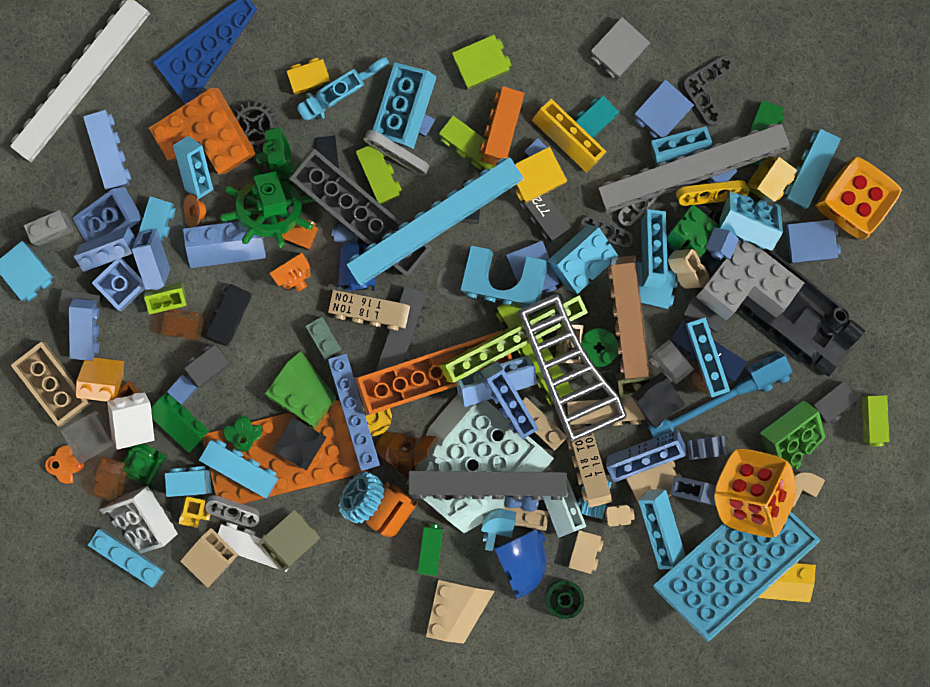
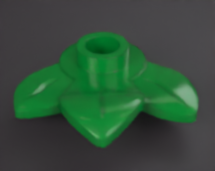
[224,415,262,452]

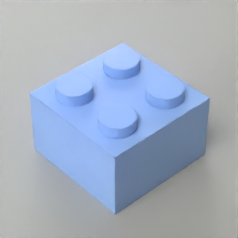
[92,258,145,312]

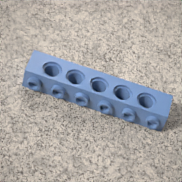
[328,354,380,471]

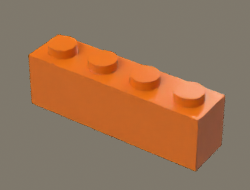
[479,86,525,166]

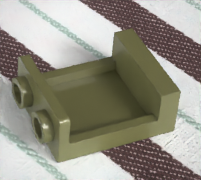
[258,510,320,572]

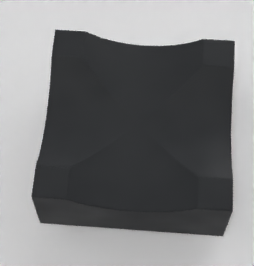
[631,372,685,429]
[273,417,326,470]

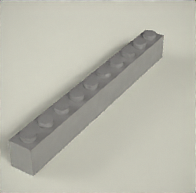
[599,124,790,213]

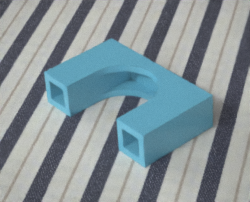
[461,246,548,308]

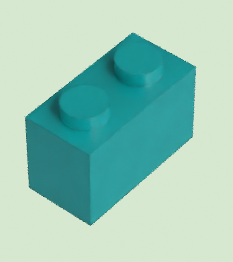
[575,96,619,138]

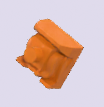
[270,253,311,292]

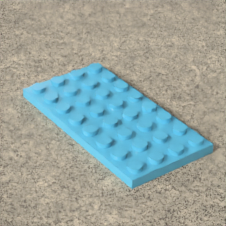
[654,511,820,642]

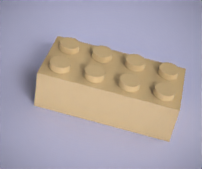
[11,341,92,426]

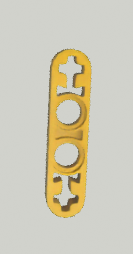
[676,180,749,206]

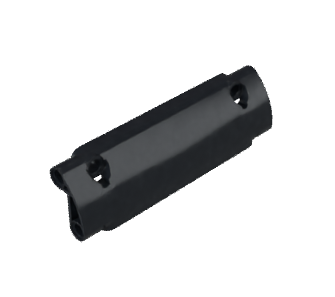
[667,204,865,377]

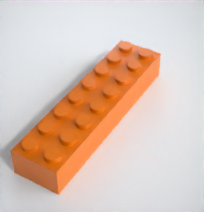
[355,330,513,415]

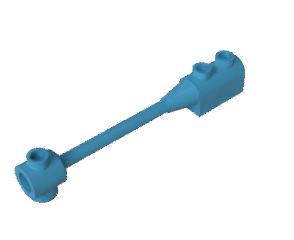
[647,351,793,438]

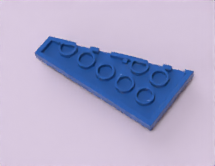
[154,0,257,104]

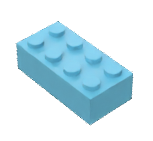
[373,62,437,149]

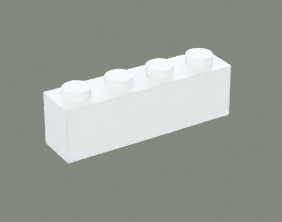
[218,522,288,572]

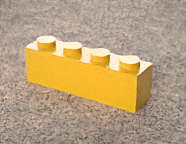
[532,99,607,173]

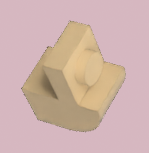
[793,472,825,507]

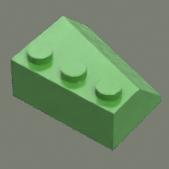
[265,351,337,430]
[760,400,826,469]

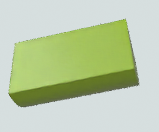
[144,282,187,315]

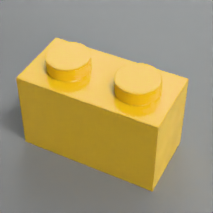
[287,58,331,95]

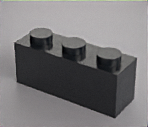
[205,284,253,346]

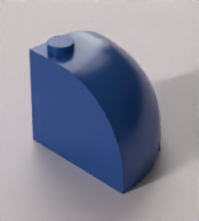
[494,529,547,599]

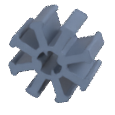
[687,436,727,460]

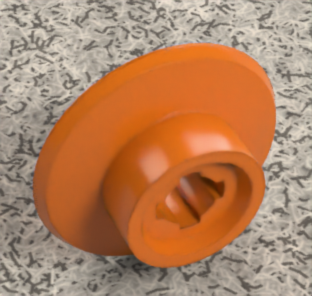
[183,194,206,228]

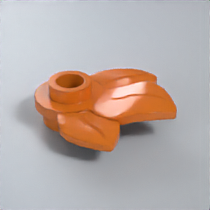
[45,445,84,484]

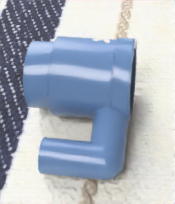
[507,496,539,512]

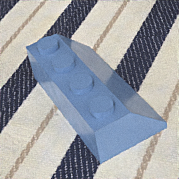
[183,219,266,268]

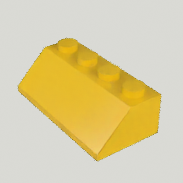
[758,563,816,602]

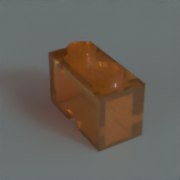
[161,309,205,341]
[93,457,127,502]

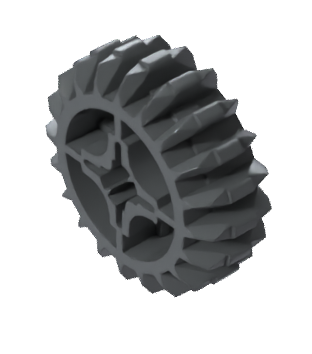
[234,101,280,152]

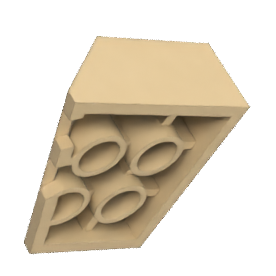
[426,579,495,644]

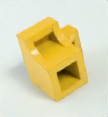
[178,495,213,528]

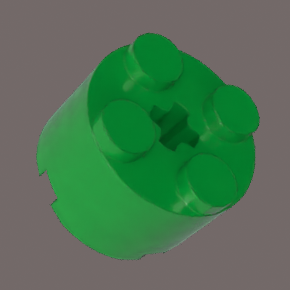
[581,328,618,368]

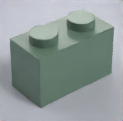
[306,317,342,360]

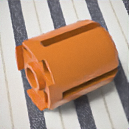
[365,481,418,537]

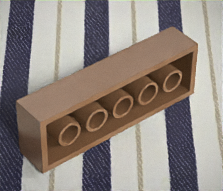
[608,255,649,379]

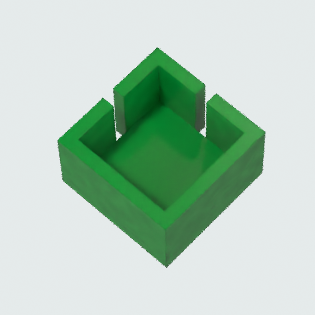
[667,205,720,258]

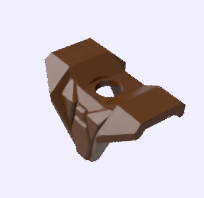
[375,432,438,477]

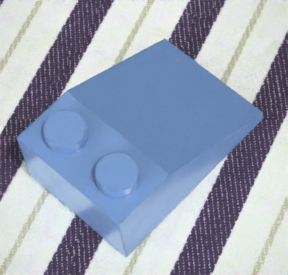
[73,187,143,242]

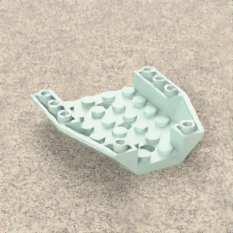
[406,394,554,533]

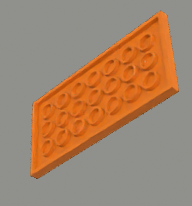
[202,400,369,508]

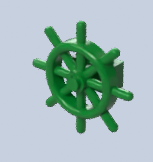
[220,169,315,248]

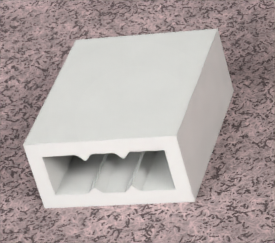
[107,392,154,449]

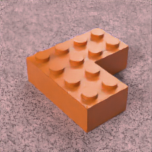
[149,88,256,174]

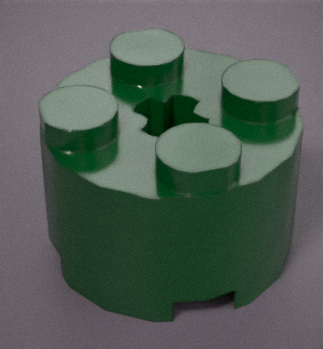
[545,580,584,619]

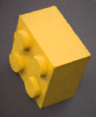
[747,156,797,202]

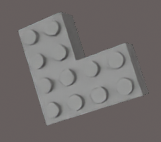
[696,239,804,321]

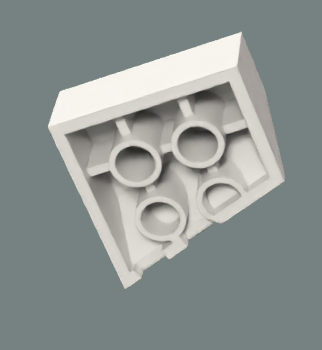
[99,486,178,554]

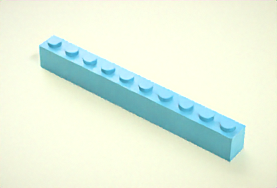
[347,157,524,285]

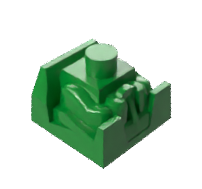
[256,127,293,179]
[116,443,168,489]

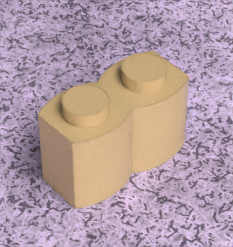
[668,249,710,289]

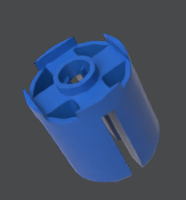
[337,242,376,291]

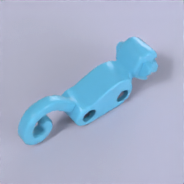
[297,57,389,120]

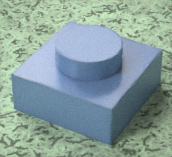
[419,114,435,137]

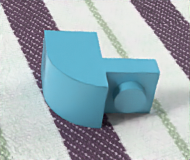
[481,509,516,551]

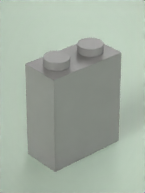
[590,17,650,79]
[24,210,74,247]

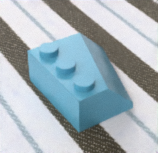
[720,192,783,251]

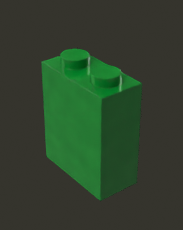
[418,523,443,576]

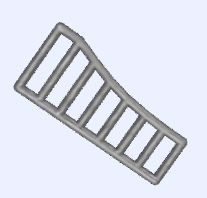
[518,294,627,442]

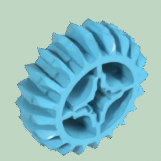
[338,472,385,524]

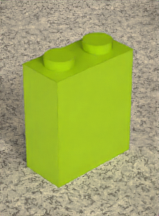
[452,35,512,90]
[862,395,889,446]

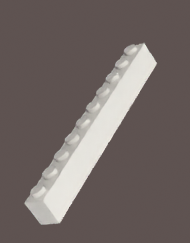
[10,0,150,162]

